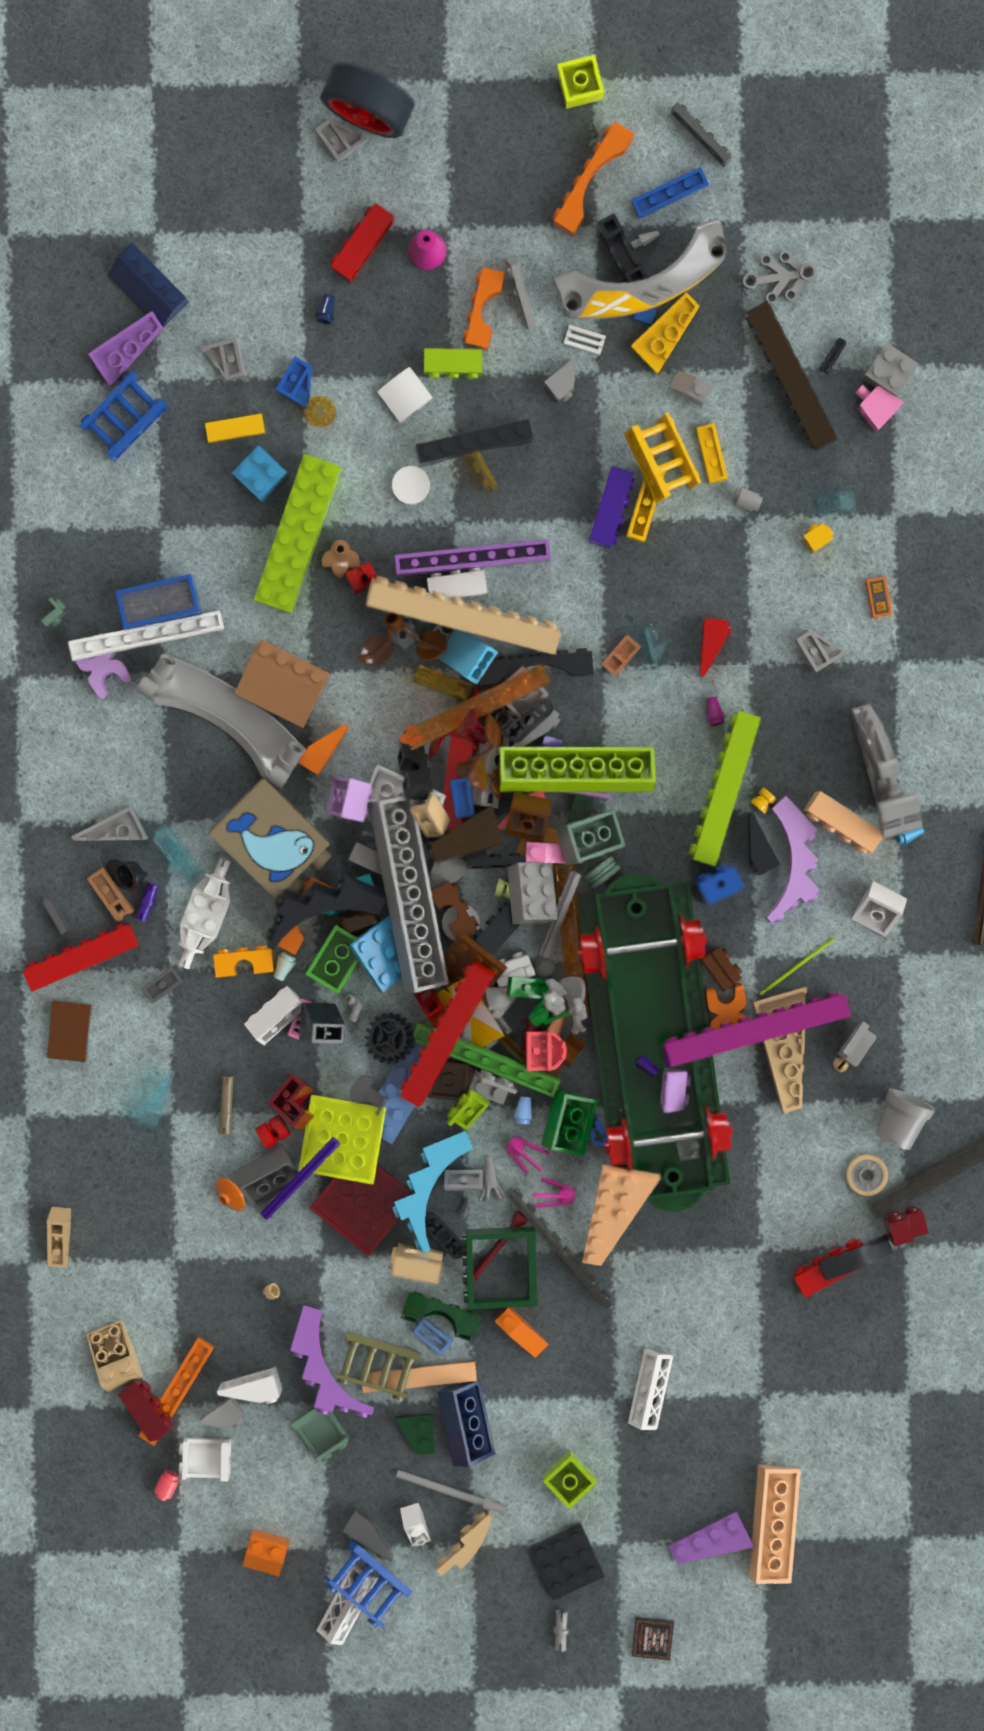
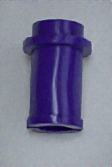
[635,1055,660,1078]

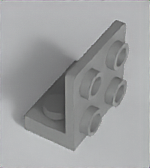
[467,1069,517,1105]

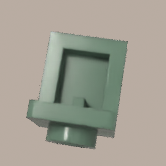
[41,597,67,628]

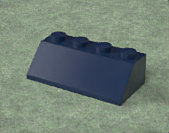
[108,243,189,328]
[437,1380,496,1467]

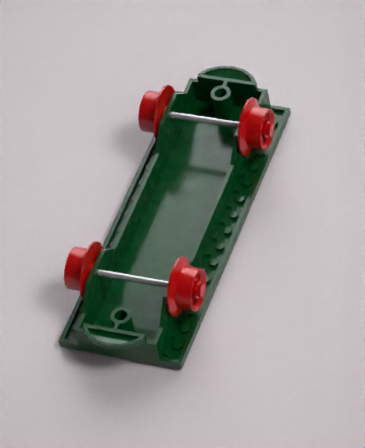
[575,873,733,1212]

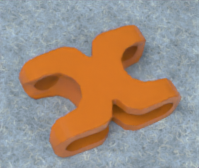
[705,983,747,1029]

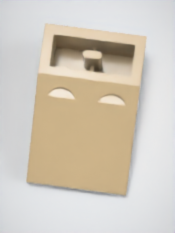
[86,1320,143,1392]

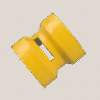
[750,788,777,814]

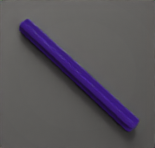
[260,1137,340,1220]

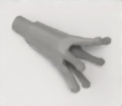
[478,1157,507,1202]

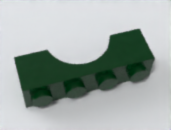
[400,1292,482,1343]

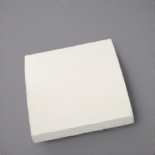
[377,367,433,423]

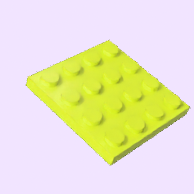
[298,1095,386,1184]

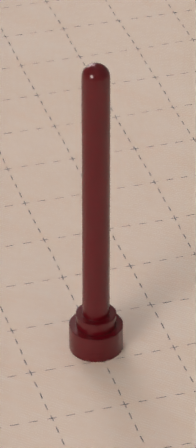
[465,1210,529,1286]

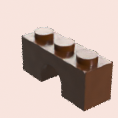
[431,880,479,939]

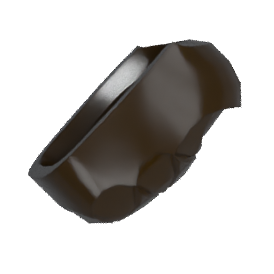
[337,910,380,933]

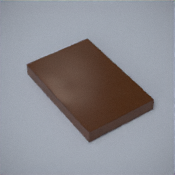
[47,1001,92,1062]

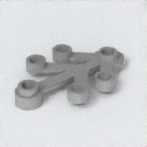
[742,251,817,305]

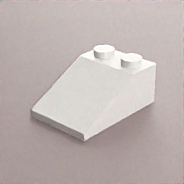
[217,1367,282,1404]

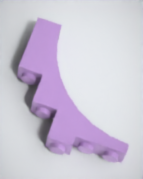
[765,796,820,923]

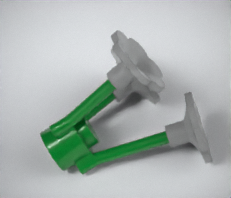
[529,978,587,1026]

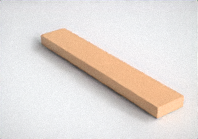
[362,1361,477,1393]

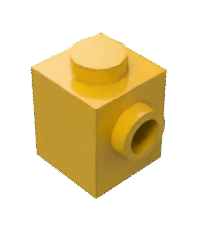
[802,523,834,554]

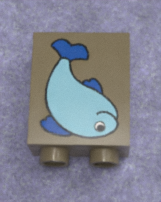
[208,777,332,899]

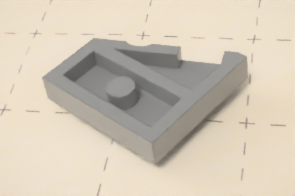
[315,118,368,163]
[201,338,246,381]
[794,630,846,673]
[429,858,470,889]

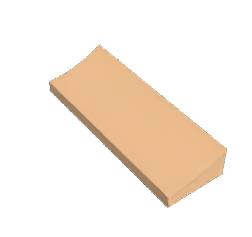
[749,1464,801,1584]

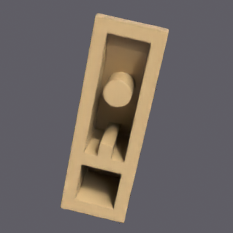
[47,1207,71,1268]

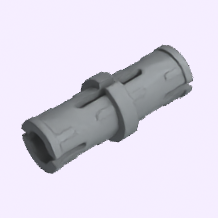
[554,1610,569,1652]

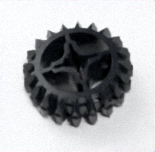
[364,1012,416,1064]

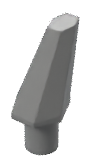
[631,230,660,249]

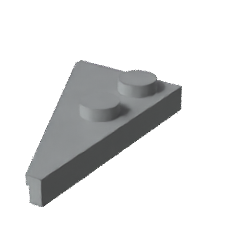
[505,256,536,330]
[71,806,149,841]

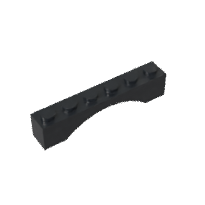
[415,419,533,468]
[479,648,594,686]

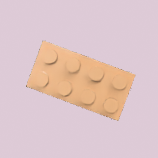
[803,791,883,854]

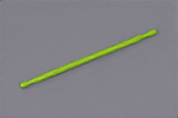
[760,937,834,996]

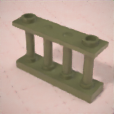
[334,1331,421,1401]

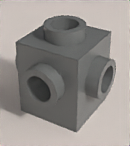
[391,617,419,650]

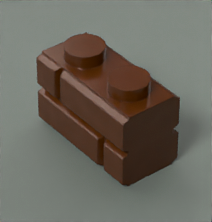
[700,946,742,992]

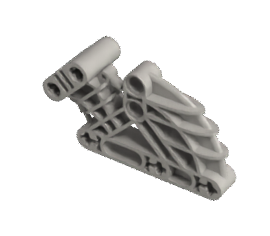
[851,703,922,838]

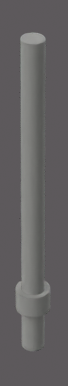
[396,1470,506,1514]

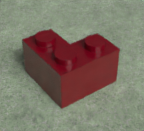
[268,1073,314,1131]
[883,1207,929,1246]

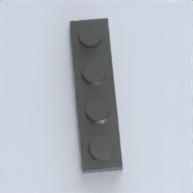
[671,102,732,167]

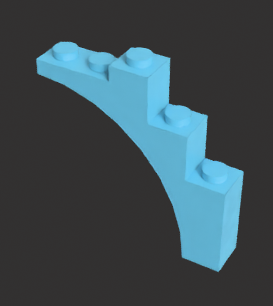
[392,1131,473,1253]

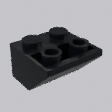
[299,1002,345,1044]

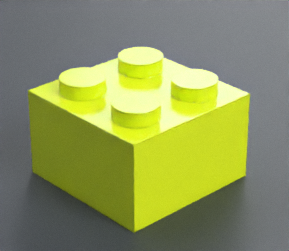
[557,55,604,109]

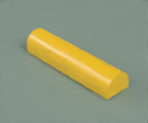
[626,465,666,542]

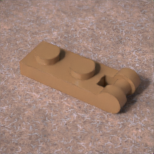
[87,868,134,922]

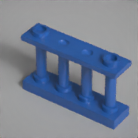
[80,371,169,461]
[323,1541,413,1629]

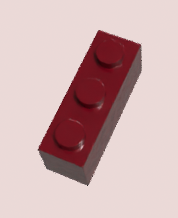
[118,1379,174,1442]

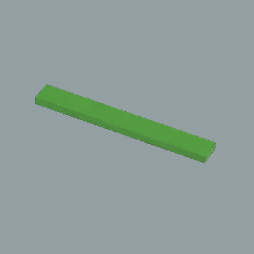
[412,1022,561,1097]

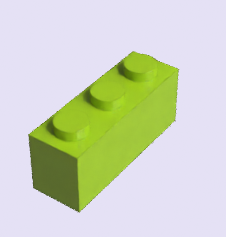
[424,348,482,379]

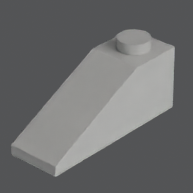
[513,704,561,747]

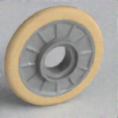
[846,1154,888,1196]

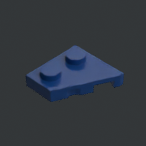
[276,356,312,409]

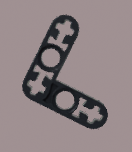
[483,697,553,743]

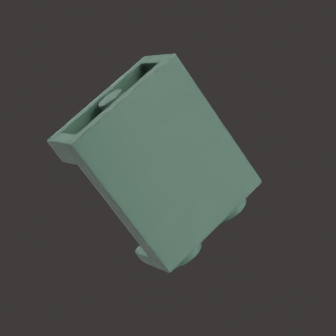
[291,1407,349,1462]

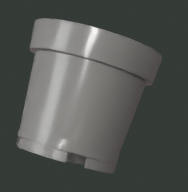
[876,1088,935,1150]

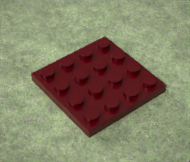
[310,1164,413,1257]

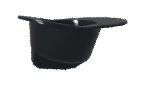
[106,859,147,892]

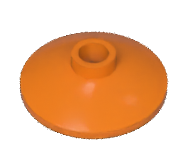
[215,1178,245,1211]

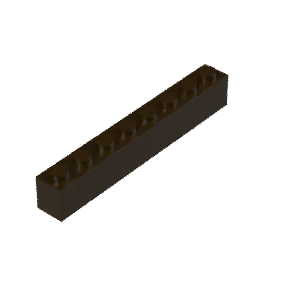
[746,301,839,450]

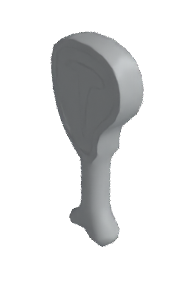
[559,976,586,1035]

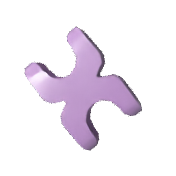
[75,633,132,699]

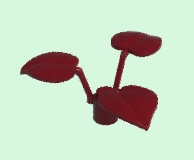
[428,686,487,762]

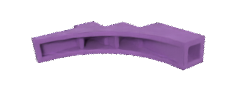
[290,1306,374,1418]

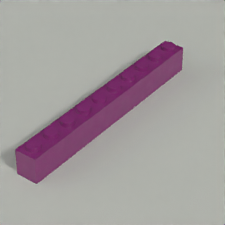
[660,992,851,1067]

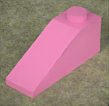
[526,842,583,864]

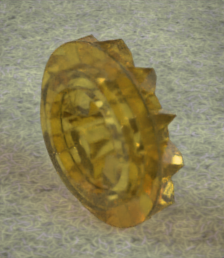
[305,396,336,427]

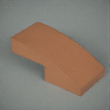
[601,634,642,677]

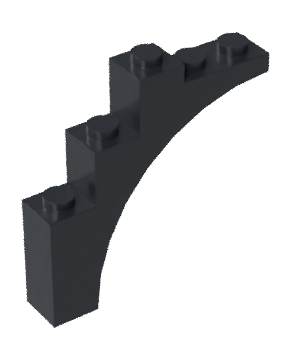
[265,874,387,950]

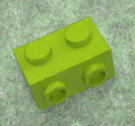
[447,1089,490,1130]

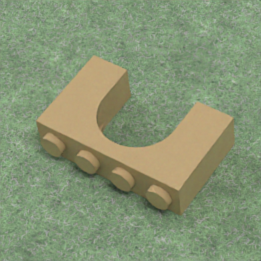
[389,1242,443,1284]

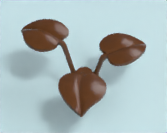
[358,611,447,665]
[457,713,505,801]

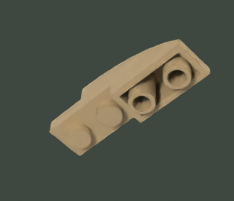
[436,1510,491,1576]

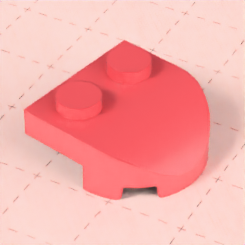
[526,1031,567,1071]

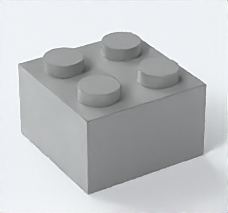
[862,342,919,397]

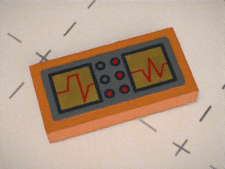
[866,576,892,618]

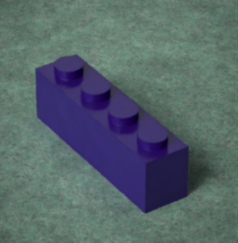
[588,466,636,549]

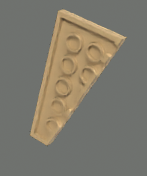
[752,987,807,1113]

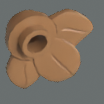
[322,540,360,579]

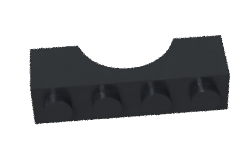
[596,213,649,283]

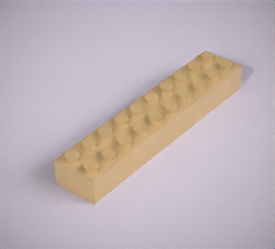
[366,576,561,655]

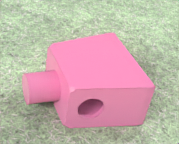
[855,385,904,432]

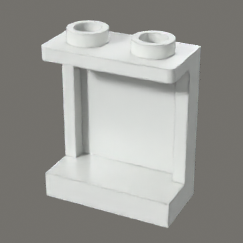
[179,1437,231,1481]

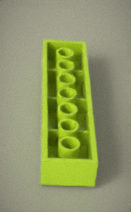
[254,454,342,614]
[688,711,761,866]
[499,747,656,792]

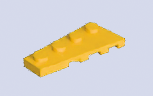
[631,292,700,374]

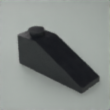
[748,814,780,875]

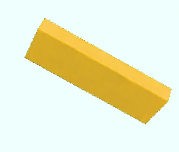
[205,414,266,443]
[695,423,728,484]

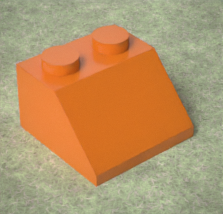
[243,1529,290,1577]

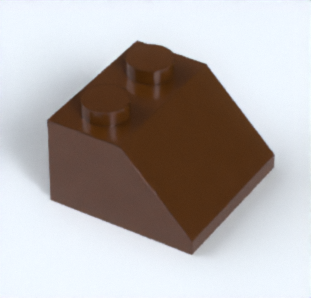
[505,792,552,843]

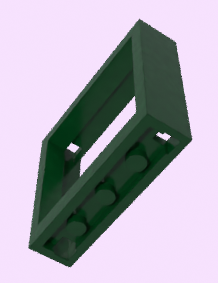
[462,1226,537,1309]

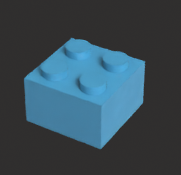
[232,445,288,503]

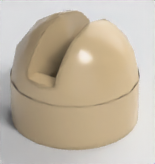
[833,1057,849,1072]
[263,1283,280,1300]

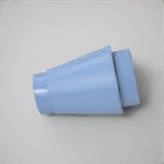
[513,1097,532,1125]

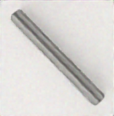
[538,871,581,958]

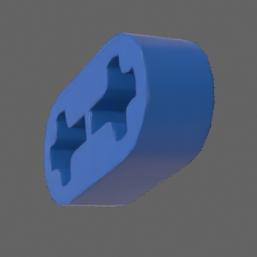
[589,1113,607,1146]

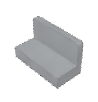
[837,1021,877,1067]

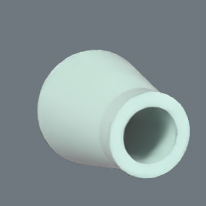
[273,951,296,981]

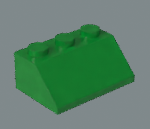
[541,1090,598,1156]

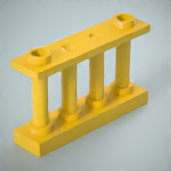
[623,412,701,503]

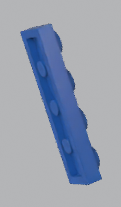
[631,167,709,219]

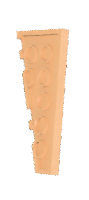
[582,1165,660,1266]

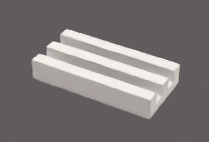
[563,325,606,356]

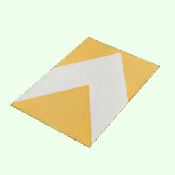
[436,978,504,1047]

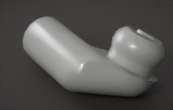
[345,994,362,1022]

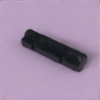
[819,338,847,374]

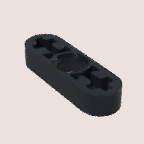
[425,1213,466,1259]

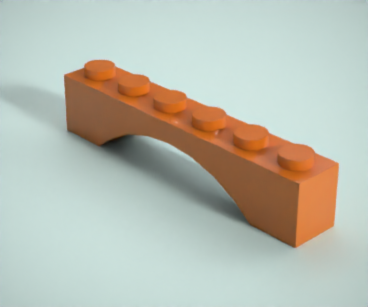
[553,122,635,237]

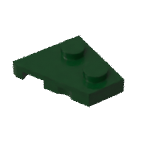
[396,1414,436,1455]

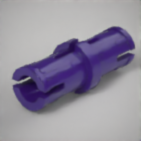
[135,882,160,922]

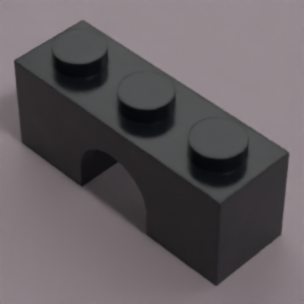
[397,744,434,800]

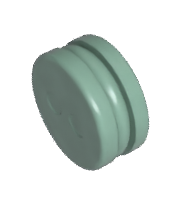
[583,855,620,889]

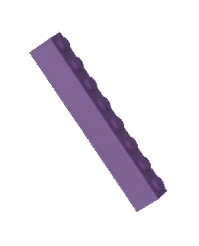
[395,539,551,577]

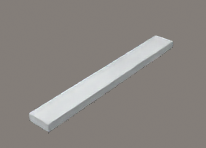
[68,610,224,661]

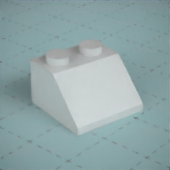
[852,881,907,937]

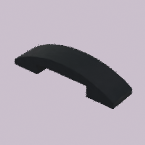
[818,1234,893,1280]

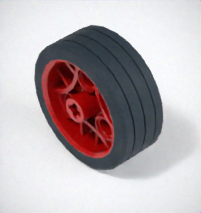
[320,62,415,138]

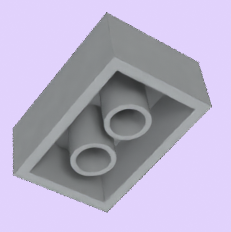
[507,863,558,924]

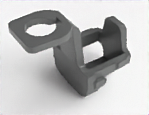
[349,1075,389,1115]

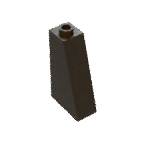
[429,806,503,864]

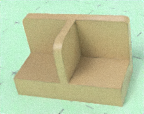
[410,793,450,838]

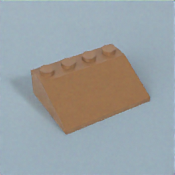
[234,639,330,728]

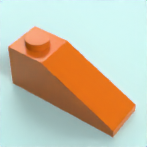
[298,724,349,775]
[495,1307,549,1358]

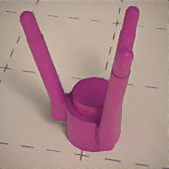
[505,1136,549,1174]
[532,1177,575,1208]

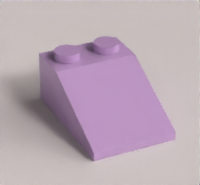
[325,776,373,822]
[660,1068,691,1112]

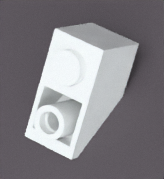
[400,1503,431,1546]

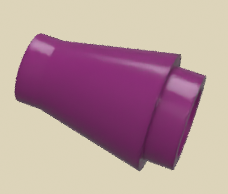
[706,697,726,726]

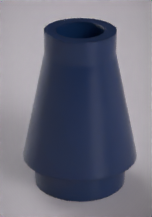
[315,294,335,325]

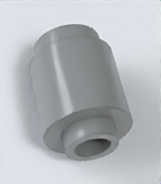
[733,487,763,512]

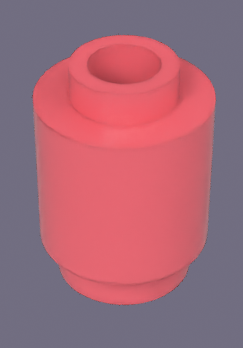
[154,1470,179,1501]

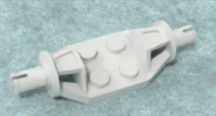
[178,857,231,969]

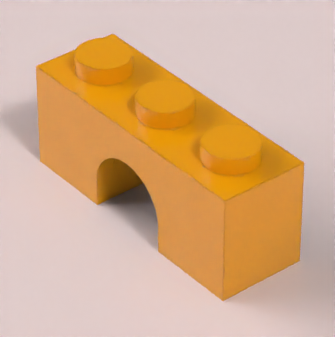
[213,945,275,978]

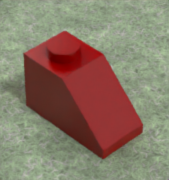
[413,988,447,1029]

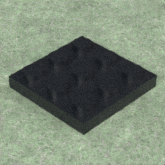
[529,1523,605,1600]

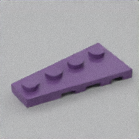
[88,311,163,387]
[668,1511,754,1564]

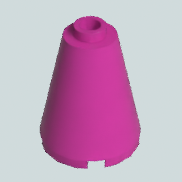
[408,230,447,270]

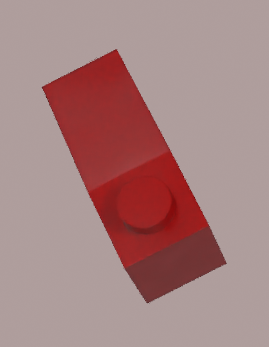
[699,618,731,678]

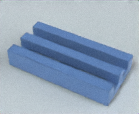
[412,1318,454,1356]

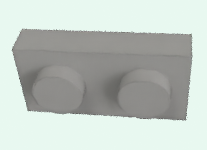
[444,1170,484,1191]

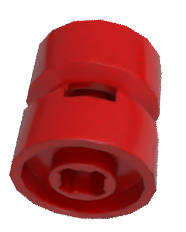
[345,561,377,595]
[255,1114,291,1149]

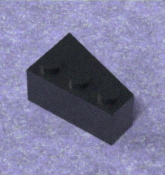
[473,901,521,955]

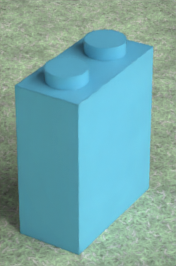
[438,629,498,684]

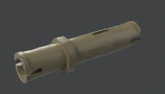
[218,1076,234,1135]

